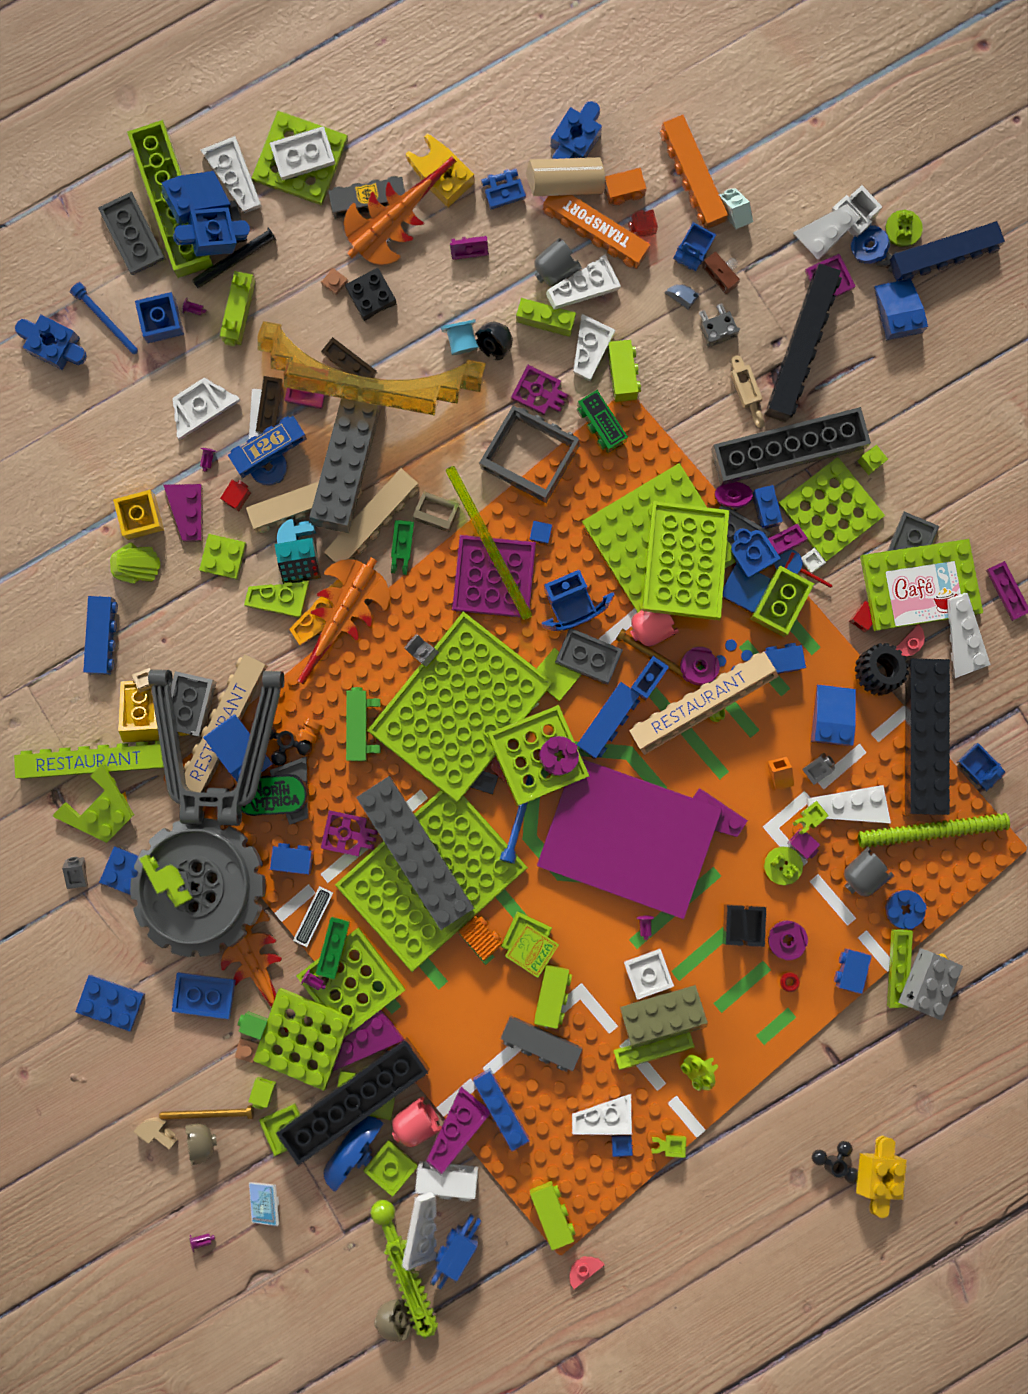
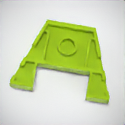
[52,763,134,843]

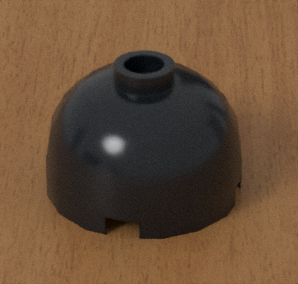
[475,321,513,361]

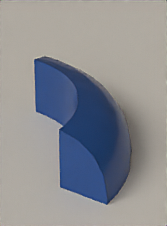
[324,1116,384,1192]

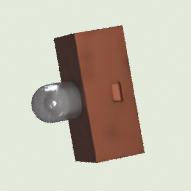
[702,251,740,295]

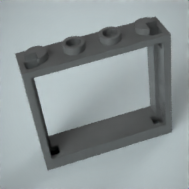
[479,405,580,503]

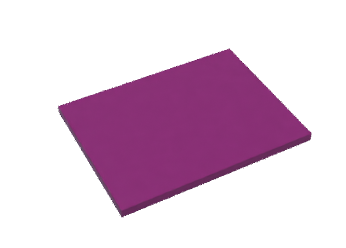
[537,759,722,919]

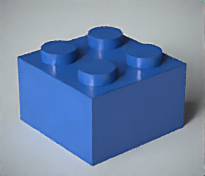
[135,292,184,343]

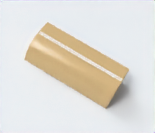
[526,158,605,196]

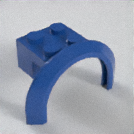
[542,570,614,631]

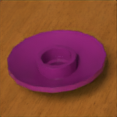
[715,482,753,508]

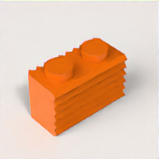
[458,915,502,961]

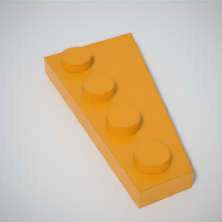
[289,579,343,646]

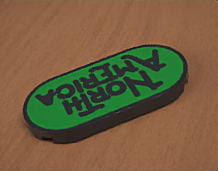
[241,774,309,816]

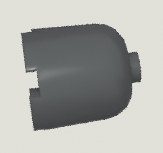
[534,238,582,287]
[844,847,894,897]

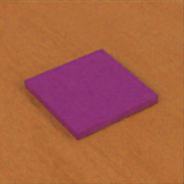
[452,535,536,618]

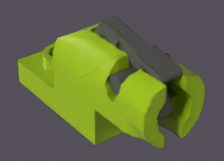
[139,855,193,907]

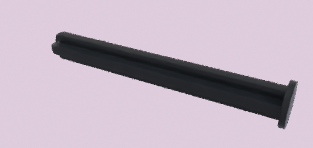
[192,227,276,288]

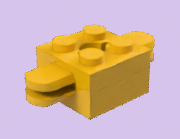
[856,1136,907,1218]

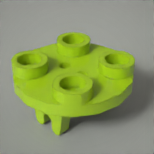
[885,210,923,247]
[763,846,803,885]
[681,1055,718,1091]

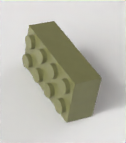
[620,985,708,1049]

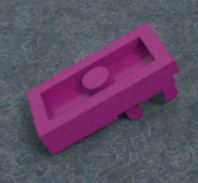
[450,236,489,260]
[768,524,808,555]

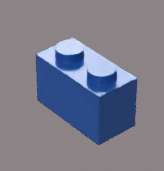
[753,485,783,529]
[764,643,806,674]
[631,656,669,700]
[270,843,314,874]
[834,948,872,994]

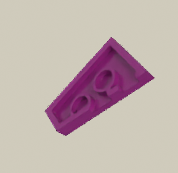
[163,484,203,542]
[693,788,748,837]

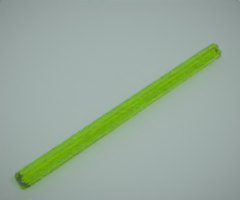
[446,466,532,620]

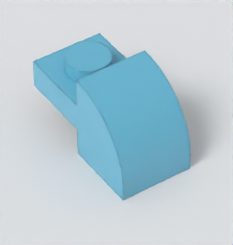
[277,519,316,543]

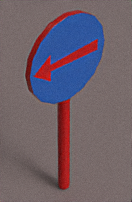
[774,549,833,588]

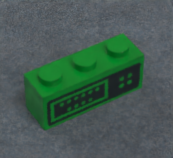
[576,390,628,453]

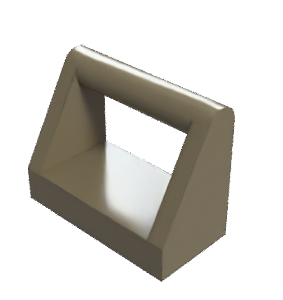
[413,491,459,532]

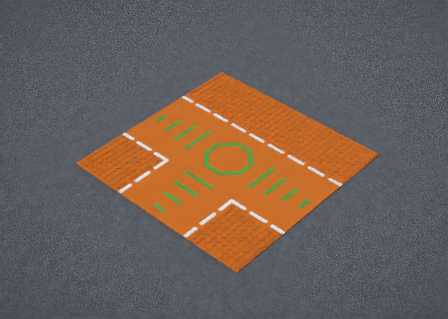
[163,399,1027,1255]

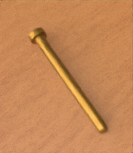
[616,628,683,677]
[159,1105,254,1120]

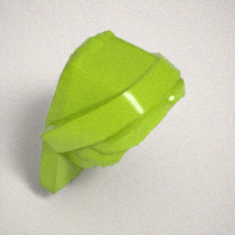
[110,542,161,583]

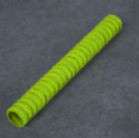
[858,813,1010,848]

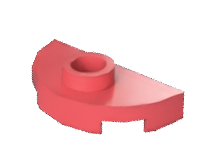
[896,624,925,657]
[569,1256,605,1290]

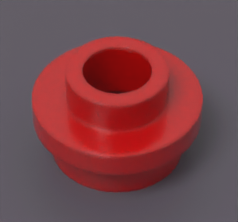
[780,972,800,992]

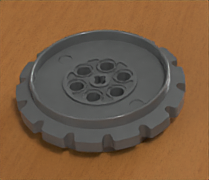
[130,818,266,957]

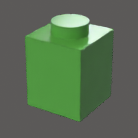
[237,1011,268,1040]

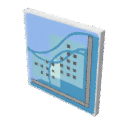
[249,1182,279,1226]

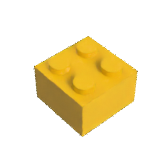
[113,490,164,540]

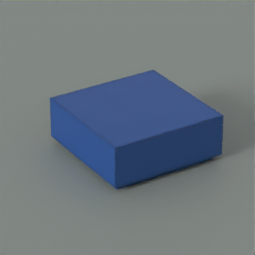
[529,521,552,544]
[611,1135,633,1157]

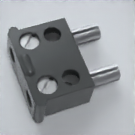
[699,303,740,347]

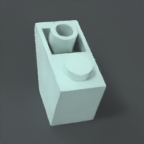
[719,188,753,229]

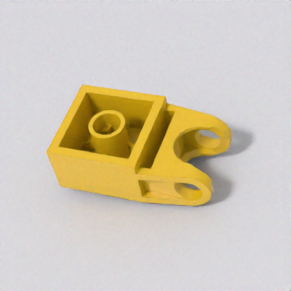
[405,134,475,208]

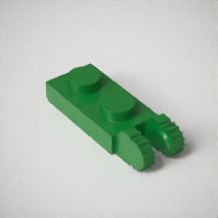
[391,520,414,575]

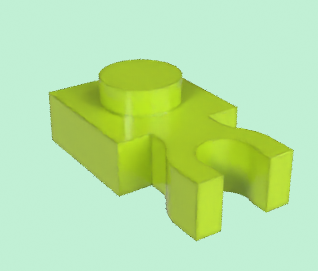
[792,801,829,835]
[651,1135,686,1158]

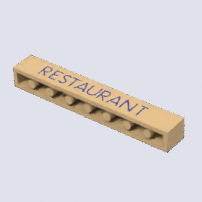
[629,652,779,755]
[184,654,268,793]

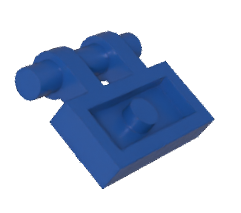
[481,169,526,210]

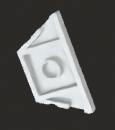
[173,378,241,440]

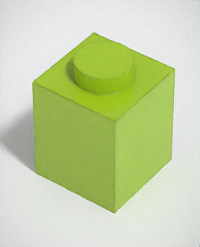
[857,444,888,475]
[248,1076,277,1109]

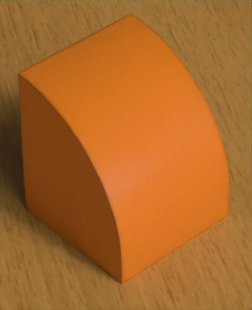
[768,757,794,790]

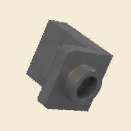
[405,634,439,667]
[802,753,835,785]
[62,857,88,889]

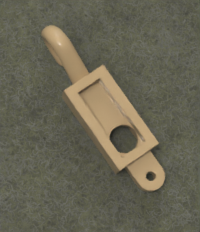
[730,356,765,428]

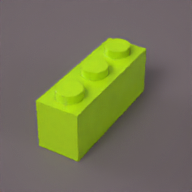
[516,298,576,337]
[608,340,641,402]
[534,964,572,1029]
[530,1181,576,1250]

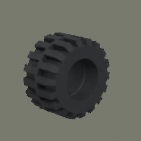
[855,643,909,696]

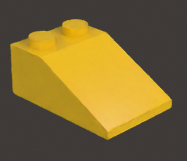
[118,681,159,743]

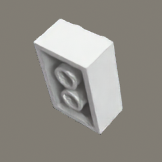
[415,1161,478,1201]

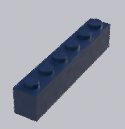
[889,221,1005,282]

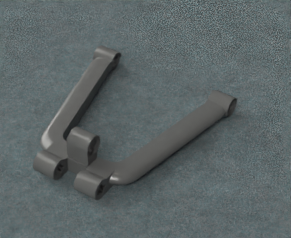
[148,670,285,826]

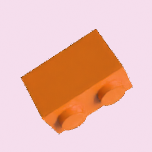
[605,167,647,205]

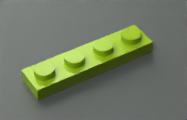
[887,930,913,1008]
[614,1032,694,1070]

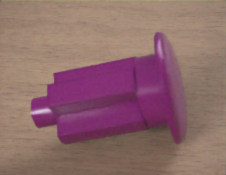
[182,298,207,315]
[200,448,217,472]
[637,915,654,940]
[301,969,326,991]
[190,1233,215,1253]

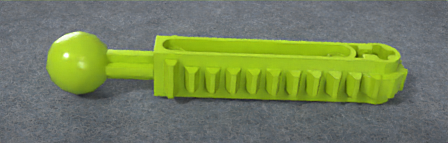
[370,1200,438,1339]

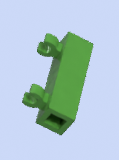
[346,687,381,761]

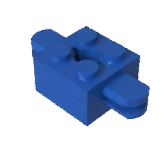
[550,101,602,159]
[173,207,250,256]
[15,314,87,370]
[430,1214,481,1290]

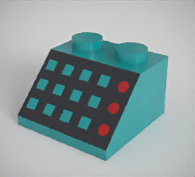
[274,538,321,584]

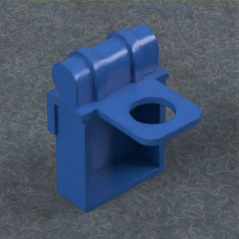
[673,222,716,272]
[956,743,1006,792]

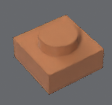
[321,268,348,296]
[235,1037,259,1063]

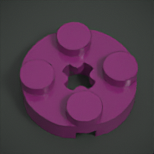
[680,647,720,686]
[539,736,579,776]
[768,920,808,960]

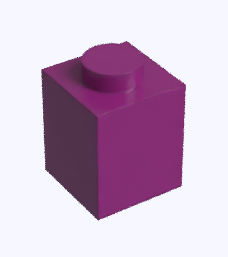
[787,829,820,859]

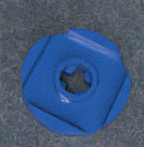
[851,225,890,264]
[251,454,287,486]
[886,890,926,929]

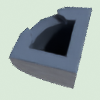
[664,285,699,310]

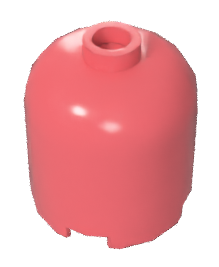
[630,610,679,646]
[392,1097,442,1147]

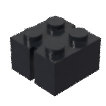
[723,904,766,947]

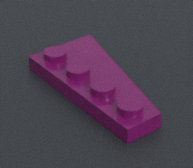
[332,1009,404,1072]
[426,1086,490,1175]

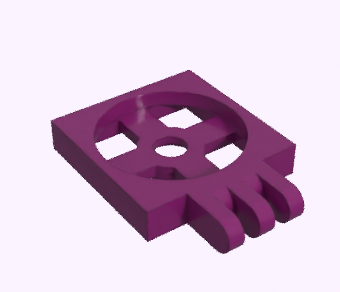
[511,365,569,415]
[321,810,378,856]

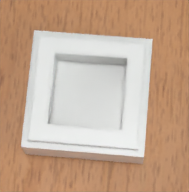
[802,548,826,573]

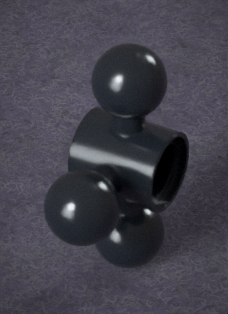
[269,726,312,766]
[812,1141,858,1184]

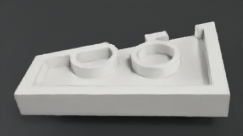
[793,204,861,260]
[573,314,615,381]
[572,1094,632,1134]

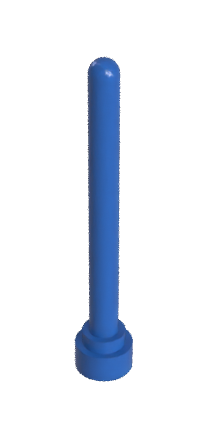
[70,282,138,354]
[500,775,533,864]

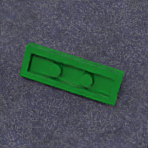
[316,916,350,979]

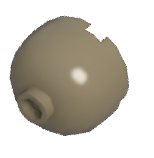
[185,1124,217,1165]
[375,1299,411,1342]

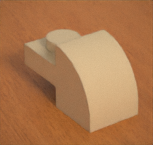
[134,1117,178,1149]

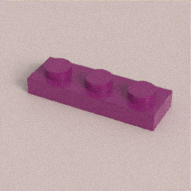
[986,561,1028,621]

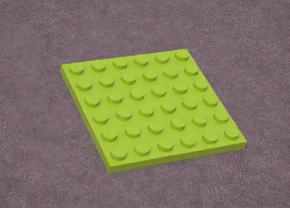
[582,463,736,613]

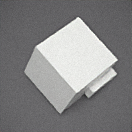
[832,185,882,237]

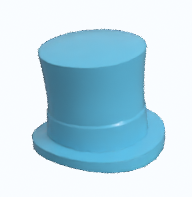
[441,319,479,355]

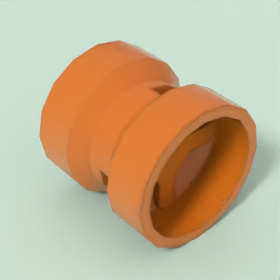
[297,718,323,743]

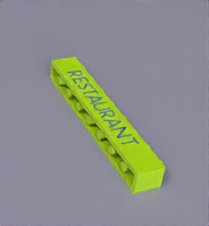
[14,741,164,779]

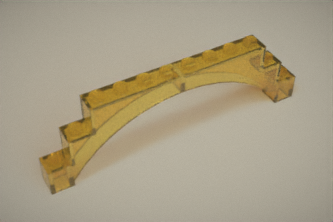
[257,321,486,416]

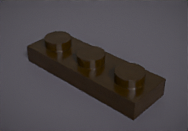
[321,337,377,383]
[255,376,283,434]

